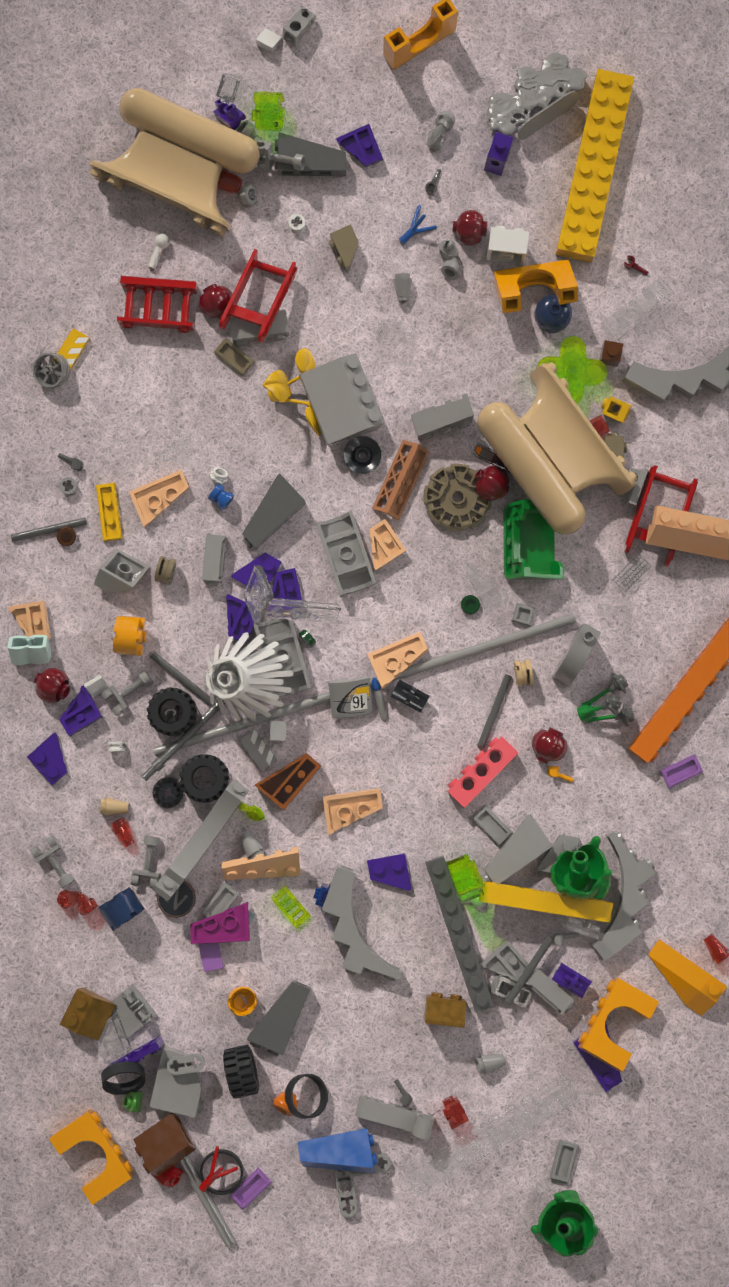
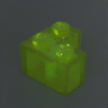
[446,854,485,904]

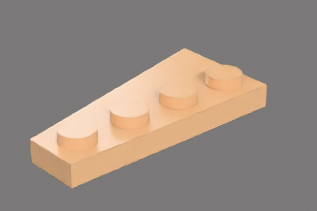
[222,846,301,880]

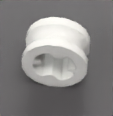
[288,214,305,232]
[107,741,125,752]

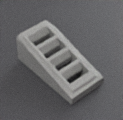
[488,973,533,1009]

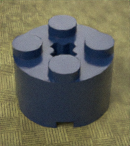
[98,887,145,931]

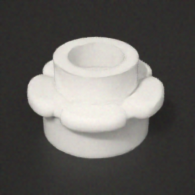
[210,467,228,485]

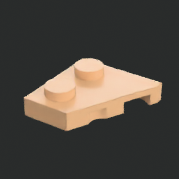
[8,601,51,639]

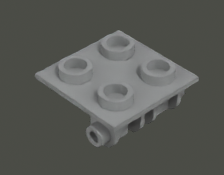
[110,984,157,1039]

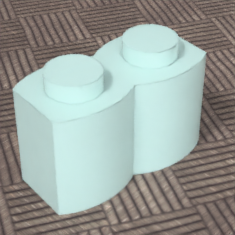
[7,635,51,665]

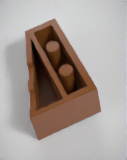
[254,753,322,810]

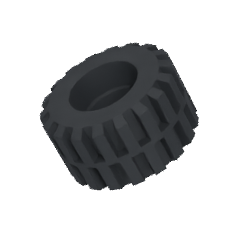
[147,687,197,736]
[180,754,230,803]
[223,1044,259,1099]

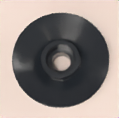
[343,436,381,474]

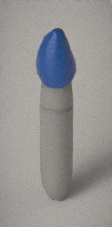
[371,677,388,722]

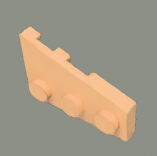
[129,469,189,528]
[368,632,428,690]
[323,788,383,835]

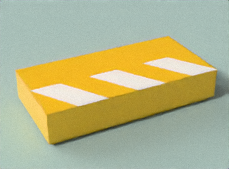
[54,328,90,370]

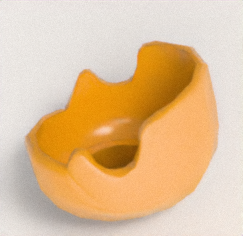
[227,986,257,1017]

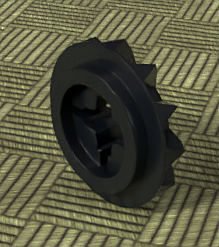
[152,777,183,808]

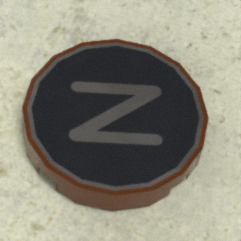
[157,881,196,918]

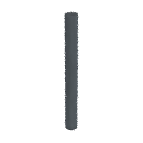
[11,517,87,542]
[150,651,211,705]
[477,674,512,748]
[504,936,554,1005]

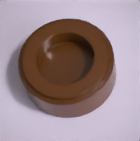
[57,526,76,546]

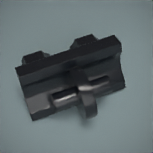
[390,680,430,713]

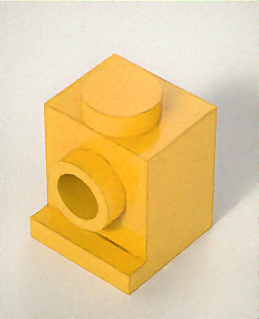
[601,396,633,423]

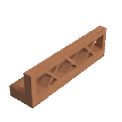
[372,440,430,520]

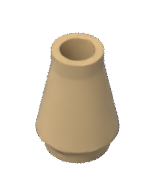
[100,797,128,816]

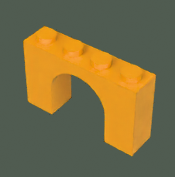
[383,0,458,70]
[494,259,578,313]
[578,978,659,1072]
[49,1109,134,1205]

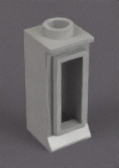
[202,534,227,586]
[526,967,574,1015]

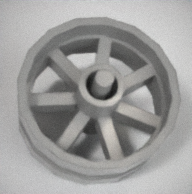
[33,353,70,387]

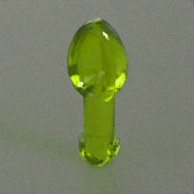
[238,802,265,821]

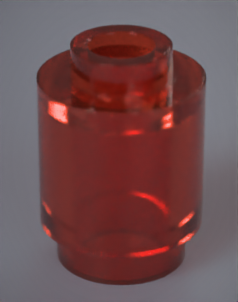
[217,170,243,194]

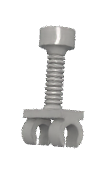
[257,140,306,171]
[101,670,153,716]
[30,835,75,889]
[130,836,160,888]

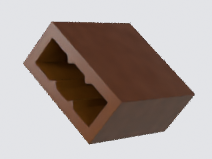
[133,1113,196,1177]

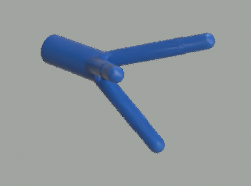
[399,205,437,244]

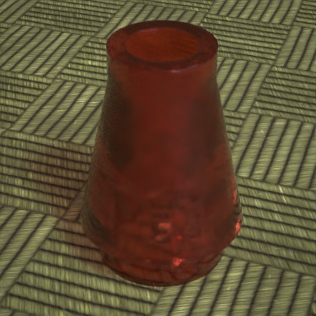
[110,817,135,847]
[703,934,729,964]

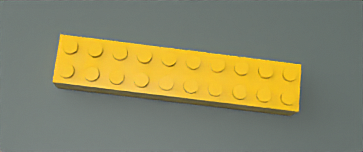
[555,69,634,263]

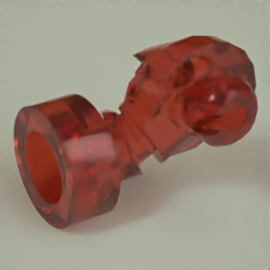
[57,890,98,915]

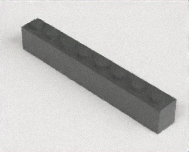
[425,855,494,1013]

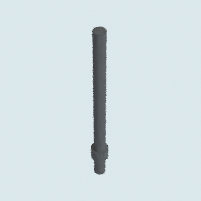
[141,700,226,781]

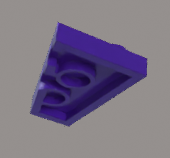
[573,1021,622,1092]

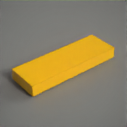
[96,483,123,542]

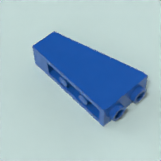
[298,1128,378,1173]

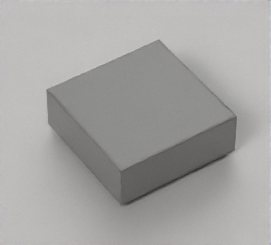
[512,603,535,627]

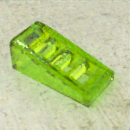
[271,885,311,929]

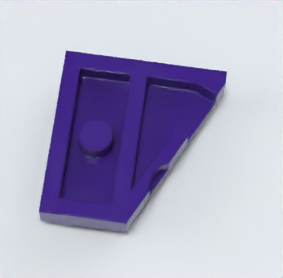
[267,568,303,613]

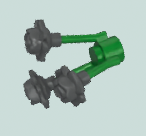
[577,673,634,727]

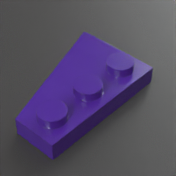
[107,1036,164,1067]

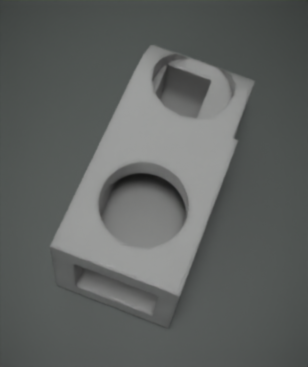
[282,7,316,47]

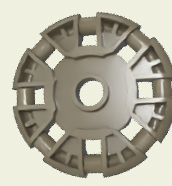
[423,464,492,532]

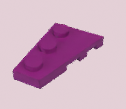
[190,902,250,944]

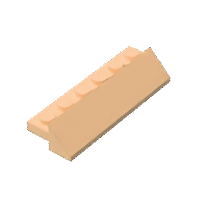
[646,505,729,561]

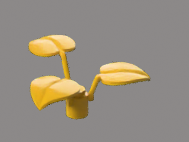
[262,348,322,436]

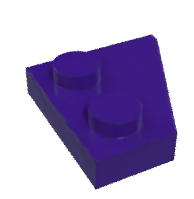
[336,124,384,167]
[231,553,282,595]
[226,594,261,644]
[59,685,103,737]
[27,732,68,786]
[367,853,412,891]

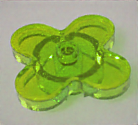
[536,336,607,404]

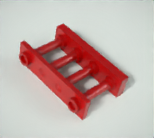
[117,276,198,333]

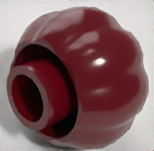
[452,210,488,246]
[199,284,233,321]
[474,466,510,501]
[34,668,71,703]
[532,727,568,764]

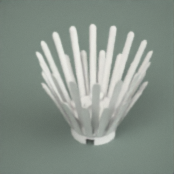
[203,632,293,722]

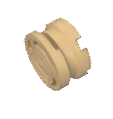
[514,659,533,687]

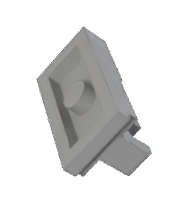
[627,468,649,509]

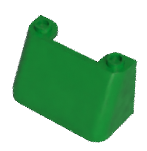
[504,499,564,580]

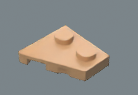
[369,519,406,571]

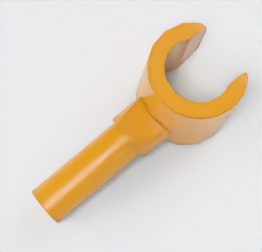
[547,766,573,783]

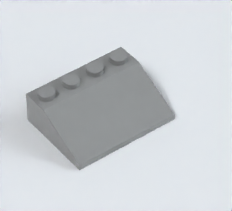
[299,353,384,445]

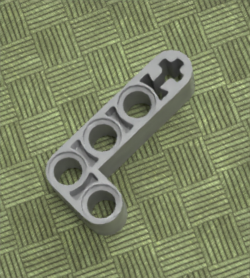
[355,1095,435,1140]

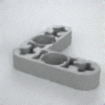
[334,1153,390,1217]

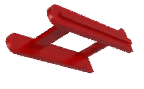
[219,249,298,343]
[624,465,698,567]

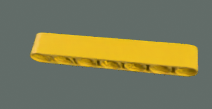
[478,881,613,922]

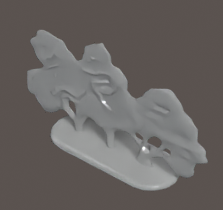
[487,53,588,140]

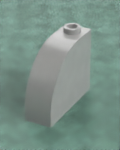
[552,623,601,686]
[149,1046,204,1118]

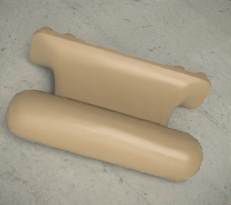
[89,88,260,237]
[477,362,637,535]

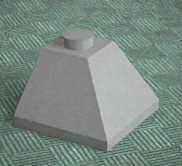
[94,549,150,594]

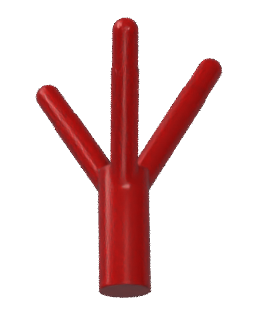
[199,1146,238,1192]

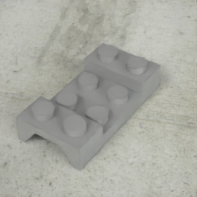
[316,511,377,597]
[253,614,312,697]

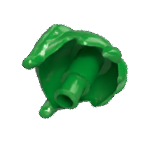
[550,836,612,900]
[531,1190,599,1257]

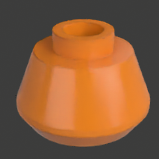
[273,1092,298,1116]

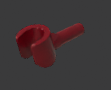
[624,255,649,276]

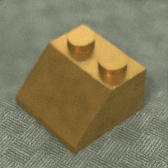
[59,987,116,1041]
[424,992,466,1028]

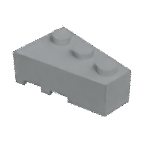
[411,393,474,441]

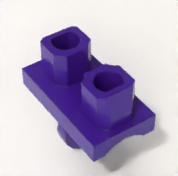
[213,96,246,130]
[552,963,592,998]

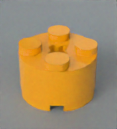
[113,616,147,656]

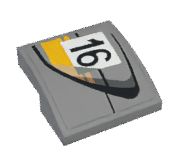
[328,676,373,718]

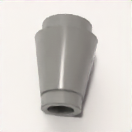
[393,273,412,301]
[240,832,265,859]
[476,1054,506,1074]

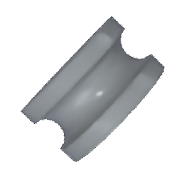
[60,477,78,495]

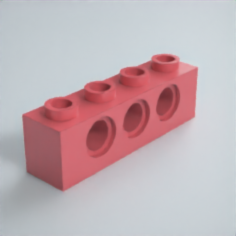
[447,737,518,808]

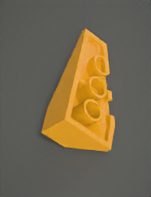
[648,939,727,1016]

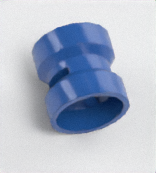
[208,484,234,510]

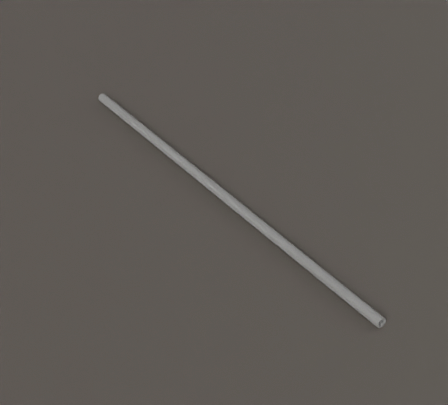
[153,614,576,757]

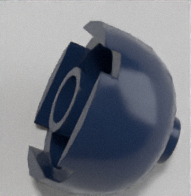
[534,294,572,333]

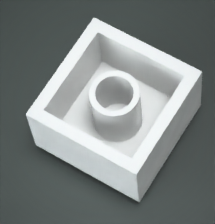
[486,226,529,265]

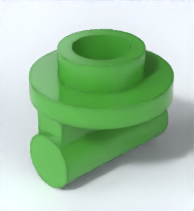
[123,1091,143,1112]

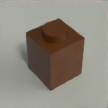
[599,340,624,367]

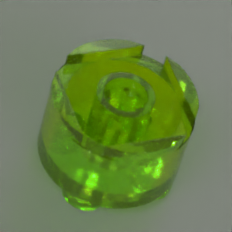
[251,91,285,131]

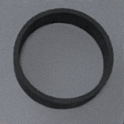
[101,1061,146,1095]
[285,1074,328,1119]
[200,1149,243,1195]

